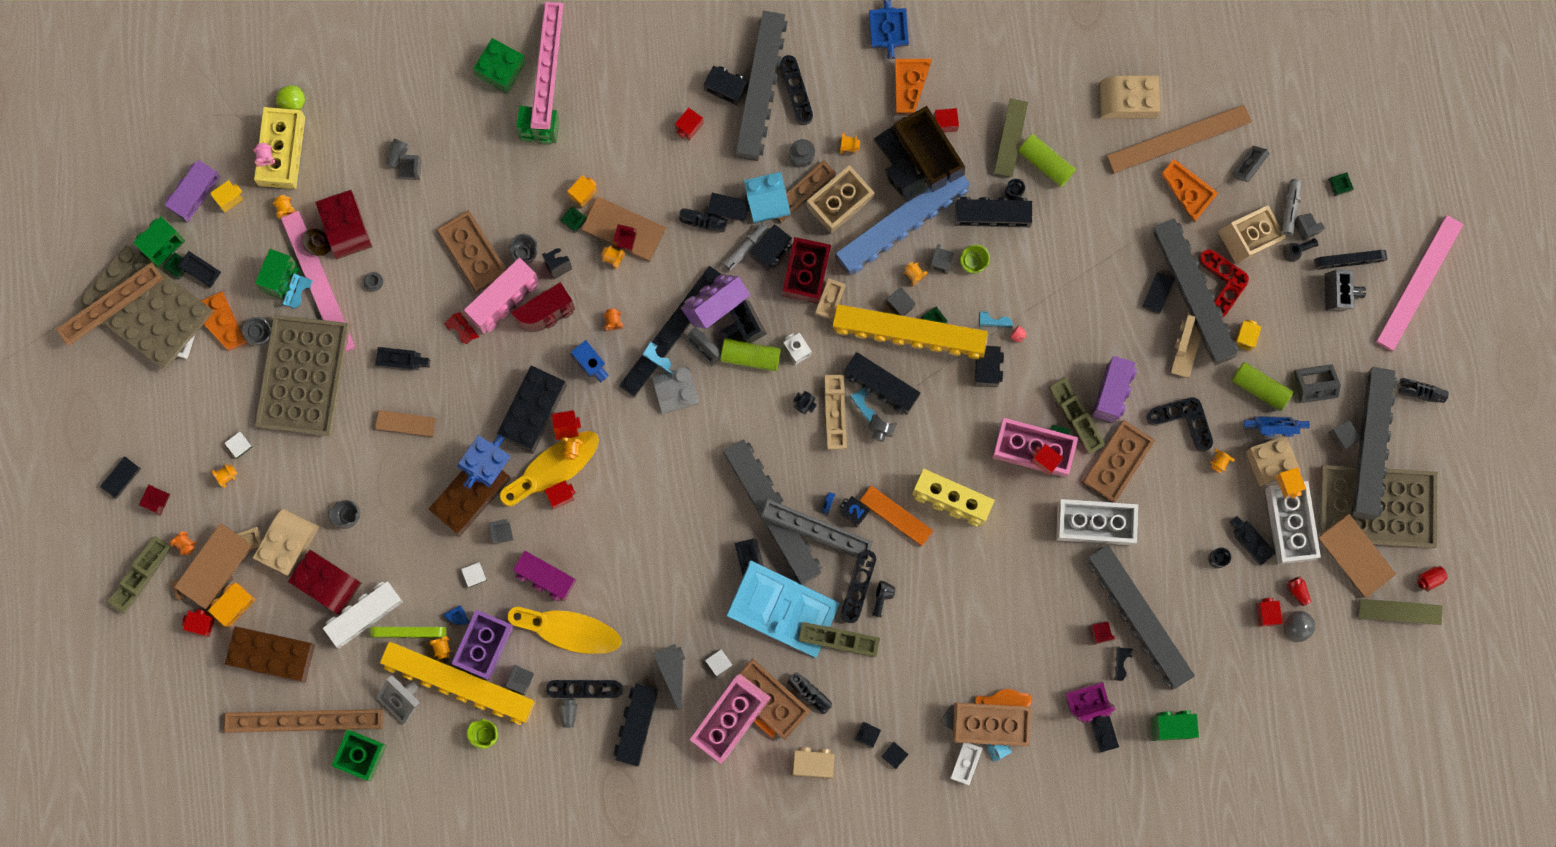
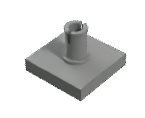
[376,675,420,725]

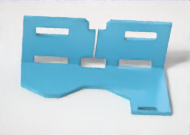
[283,274,313,309]
[980,311,1013,328]
[643,342,673,373]
[850,389,875,423]
[984,744,1012,762]

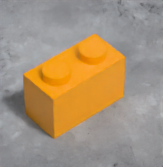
[208,582,256,628]

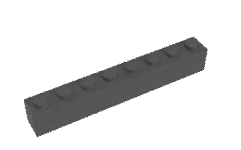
[736,10,788,161]
[1152,218,1239,366]
[1351,367,1397,521]
[724,439,822,585]
[1086,545,1195,690]

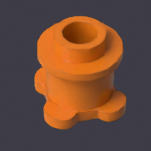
[602,308,624,331]
[169,531,196,556]

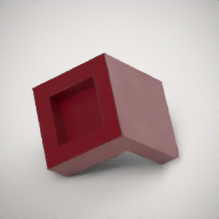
[613,224,637,252]
[139,484,170,515]
[1089,621,1116,645]

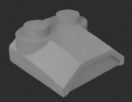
[652,367,699,414]

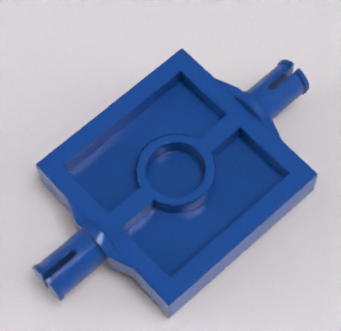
[869,0,909,59]
[1243,416,1310,437]
[457,435,511,489]

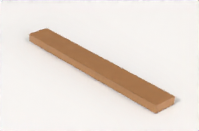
[1106,105,1252,174]
[224,709,383,733]

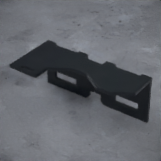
[1114,646,1133,681]

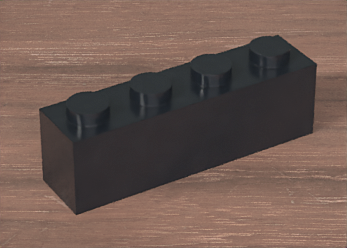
[955,197,1032,228]
[843,352,921,415]
[613,683,659,767]

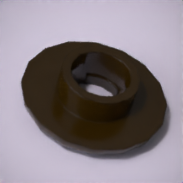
[302,229,331,256]

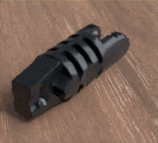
[679,208,727,232]
[1399,378,1449,403]
[788,672,833,714]

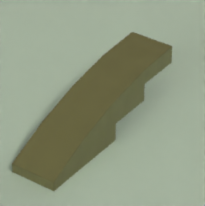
[994,98,1028,177]
[1048,377,1105,454]
[107,536,171,614]
[1360,599,1443,625]
[799,622,880,657]

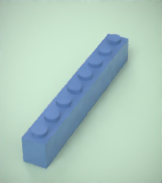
[835,176,970,275]

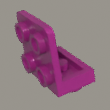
[1065,681,1116,723]

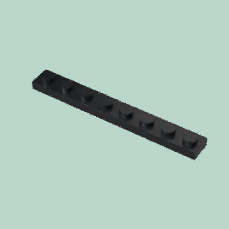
[619,265,721,398]

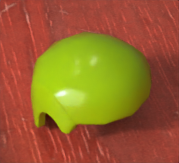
[276,85,305,110]
[959,245,990,274]
[467,719,498,749]

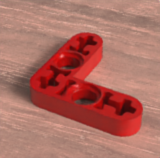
[1199,250,1249,318]

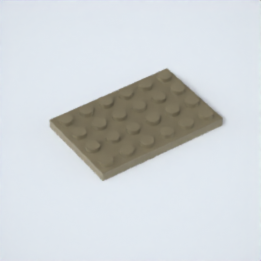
[77,244,214,371]
[255,315,350,437]
[1320,465,1438,549]

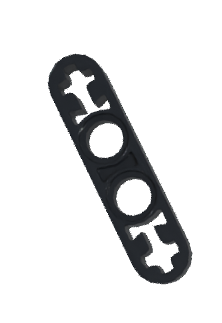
[780,55,813,125]
[1314,250,1388,270]
[841,549,876,623]
[546,680,623,698]

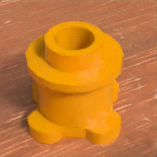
[840,133,861,154]
[273,195,296,219]
[601,245,625,269]
[903,262,928,286]
[561,437,583,460]
[1209,448,1235,473]
[212,463,238,488]
[429,636,452,660]

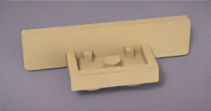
[1171,310,1201,378]

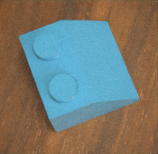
[744,172,791,223]

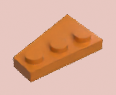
[895,59,932,115]
[1161,159,1218,223]
[201,291,246,351]

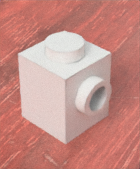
[783,333,812,365]

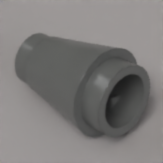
[386,138,408,168]
[558,699,578,728]

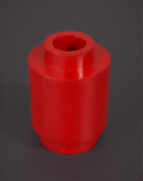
[1417,566,1448,592]

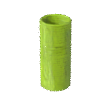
[1018,134,1076,187]
[721,338,781,372]
[1232,362,1293,411]

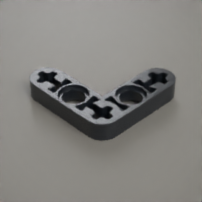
[1147,397,1213,452]

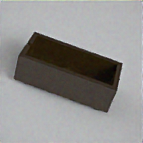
[894,106,965,193]

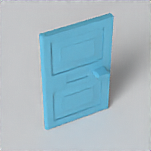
[726,560,840,658]

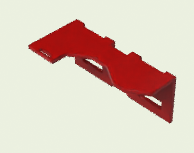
[444,312,479,344]

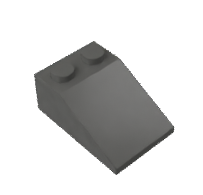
[653,644,685,710]

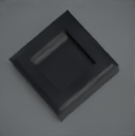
[881,742,909,769]

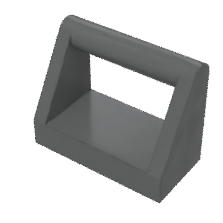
[1294,364,1341,403]

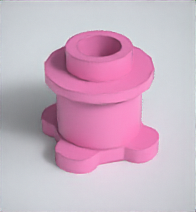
[253,143,275,167]

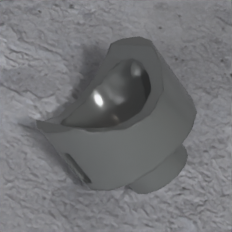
[790,139,815,167]
[868,414,897,442]

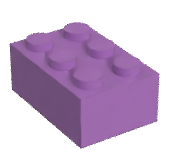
[681,274,750,329]
[1091,356,1137,423]
[452,610,514,681]

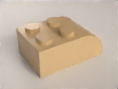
[1100,76,1160,119]
[806,165,875,234]
[253,509,320,577]

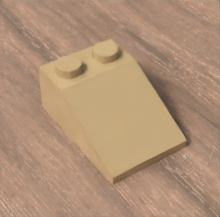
[1218,205,1287,264]

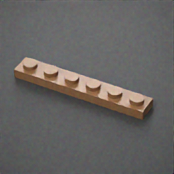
[56,262,164,346]

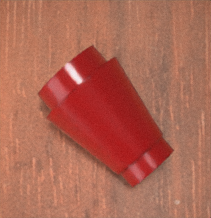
[1287,576,1312,606]

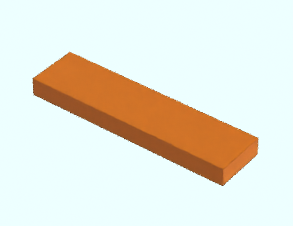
[859,486,934,546]

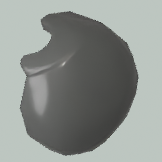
[509,233,538,264]
[242,317,271,346]
[328,500,360,529]
[1283,611,1315,642]

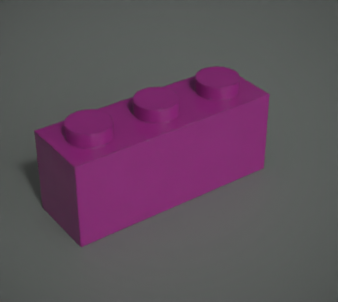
[513,550,576,602]

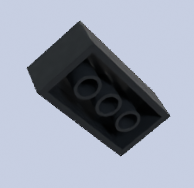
[497,365,567,454]

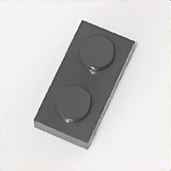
[1232,145,1270,182]
[685,327,722,366]

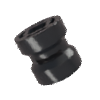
[1005,178,1025,200]
[1208,547,1231,569]

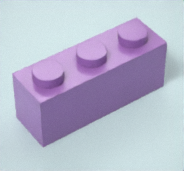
[165,160,221,222]

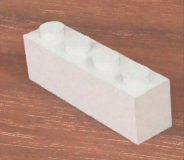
[323,582,403,649]

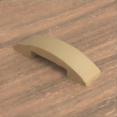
[825,375,847,450]

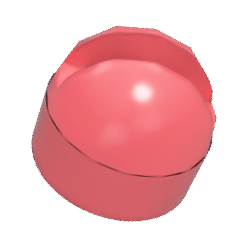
[1010,325,1026,342]

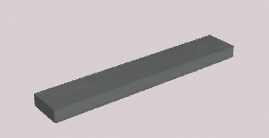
[759,499,872,561]

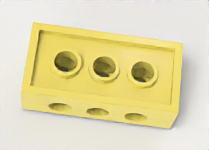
[254,107,305,189]
[912,468,995,527]

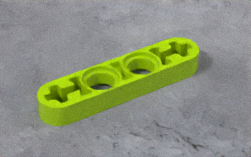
[370,627,446,638]

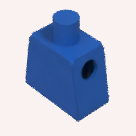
[570,340,609,383]

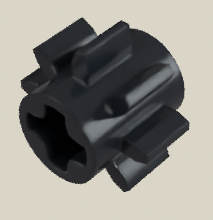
[793,391,817,415]

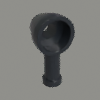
[1283,238,1319,262]
[872,580,895,618]

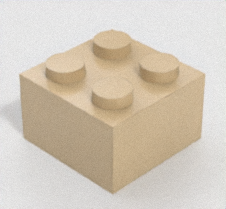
[1246,436,1301,487]
[792,747,835,779]

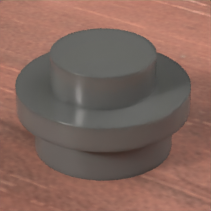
[364,272,383,291]

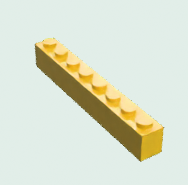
[833,304,988,359]
[380,641,536,725]

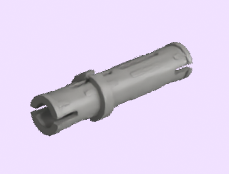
[1281,179,1302,236]
[723,223,770,271]

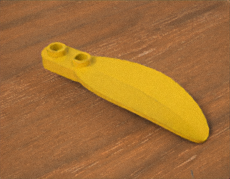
[500,431,599,507]
[508,607,622,654]

